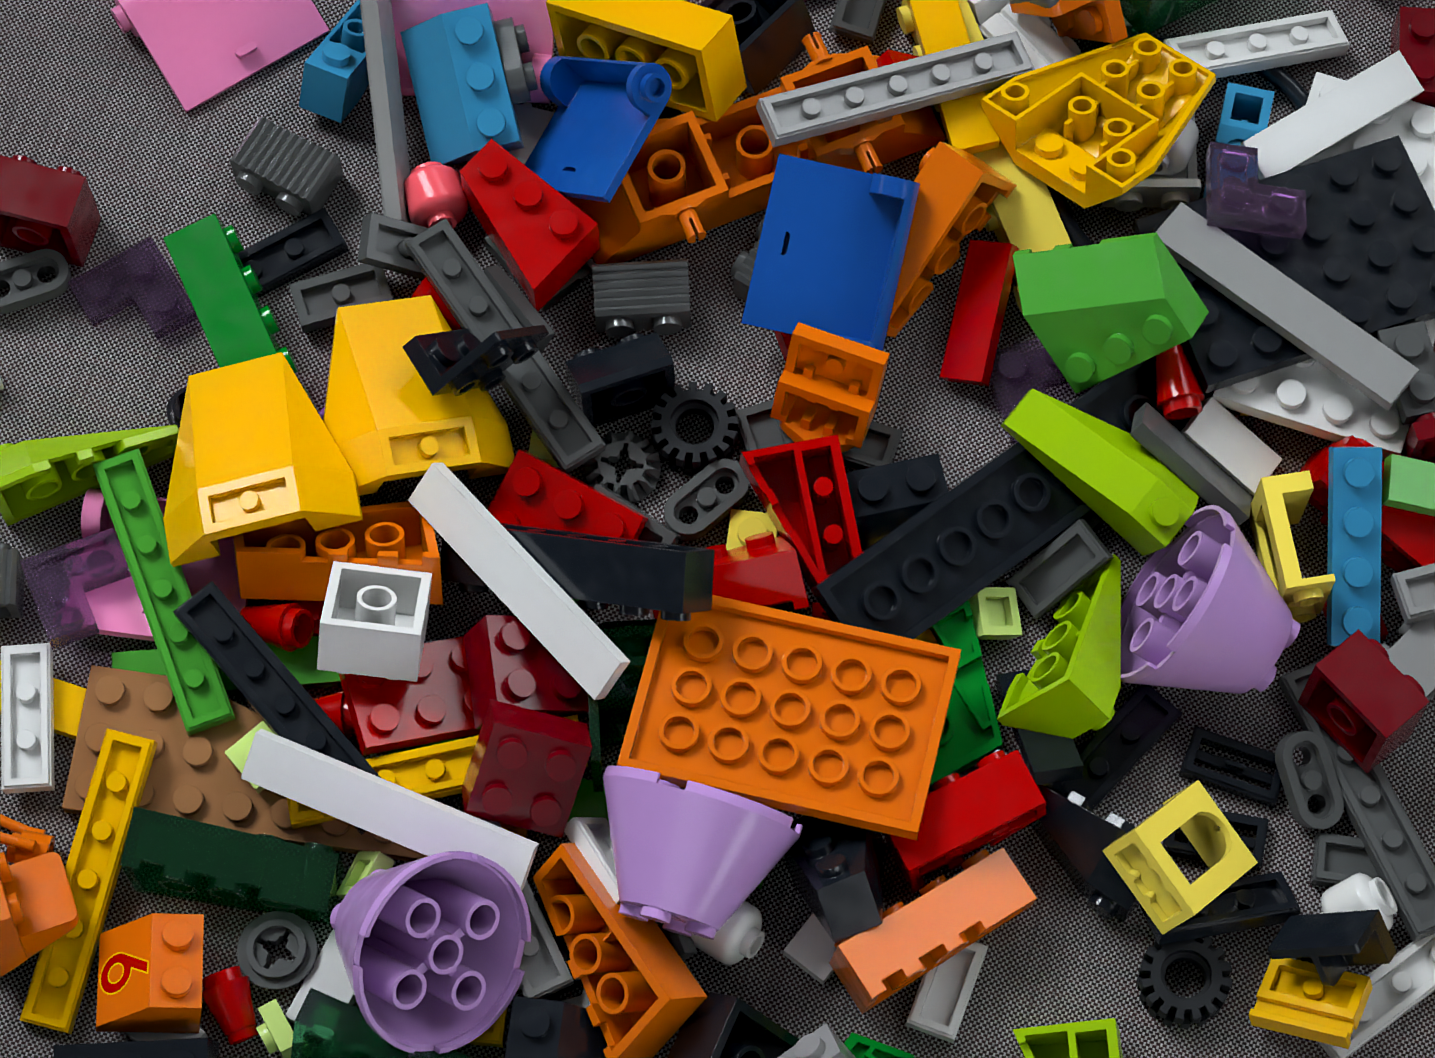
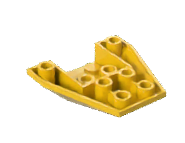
[981,32,1216,209]
[323,295,515,496]
[163,352,363,567]

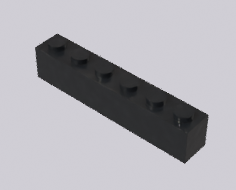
[441,522,715,621]

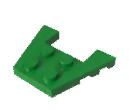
[929,600,1003,790]

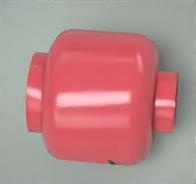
[404,161,468,229]

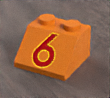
[96,913,204,1033]

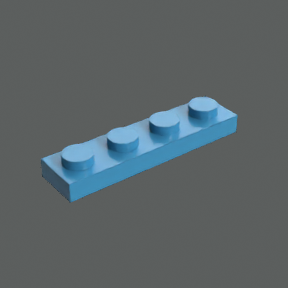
[1327,447,1382,646]

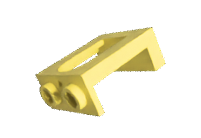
[1249,470,1336,623]
[1102,780,1258,935]

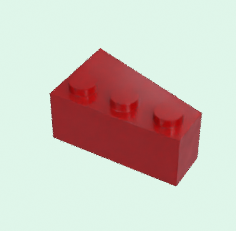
[460,139,600,311]
[739,434,862,588]
[1299,435,1435,572]
[649,532,810,629]
[884,749,1046,893]

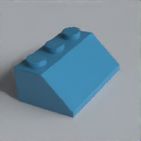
[400,3,524,166]

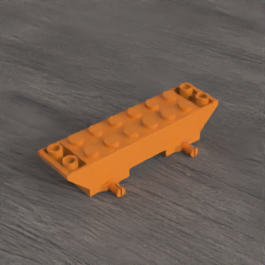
[566,32,945,264]

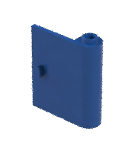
[525,56,672,203]
[741,153,920,351]

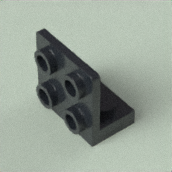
[403,325,549,396]

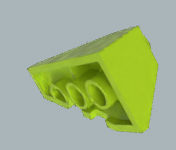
[1000,389,1199,556]
[0,425,179,526]
[997,554,1121,739]

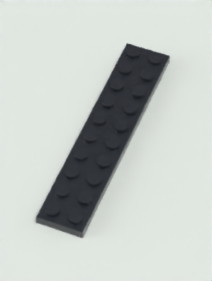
[810,343,1229,639]

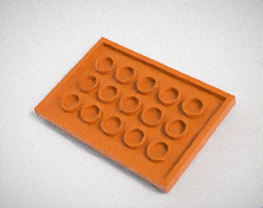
[617,595,961,841]

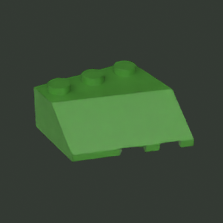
[1013,232,1209,394]

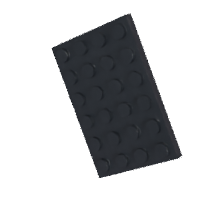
[1132,135,1435,393]

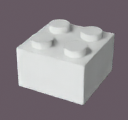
[317,561,432,682]

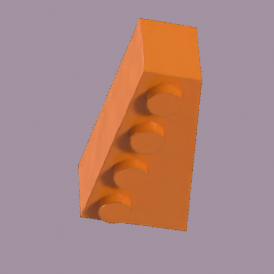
[886,141,1017,338]
[233,501,443,605]
[533,843,708,1058]
[829,847,1037,1014]

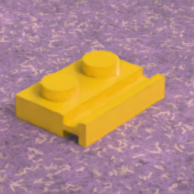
[1248,958,1373,1049]

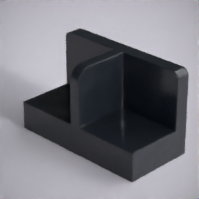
[1268,909,1397,987]

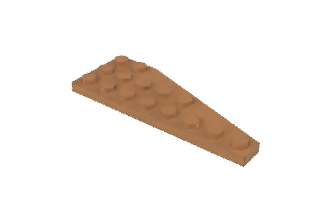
[62,665,428,862]

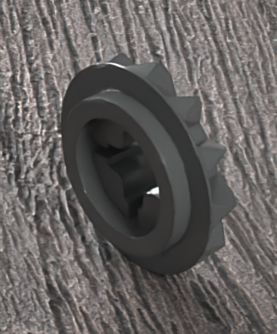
[584,430,661,504]
[237,911,319,993]

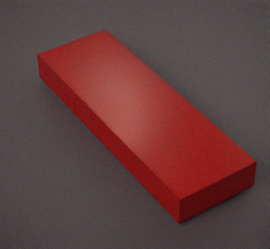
[940,239,1019,386]

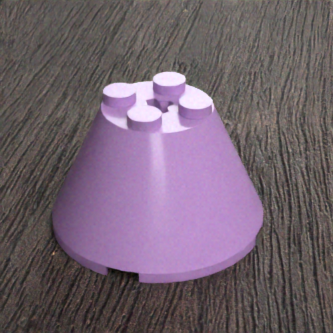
[1121,505,1300,694]
[603,766,803,940]
[330,851,531,1054]

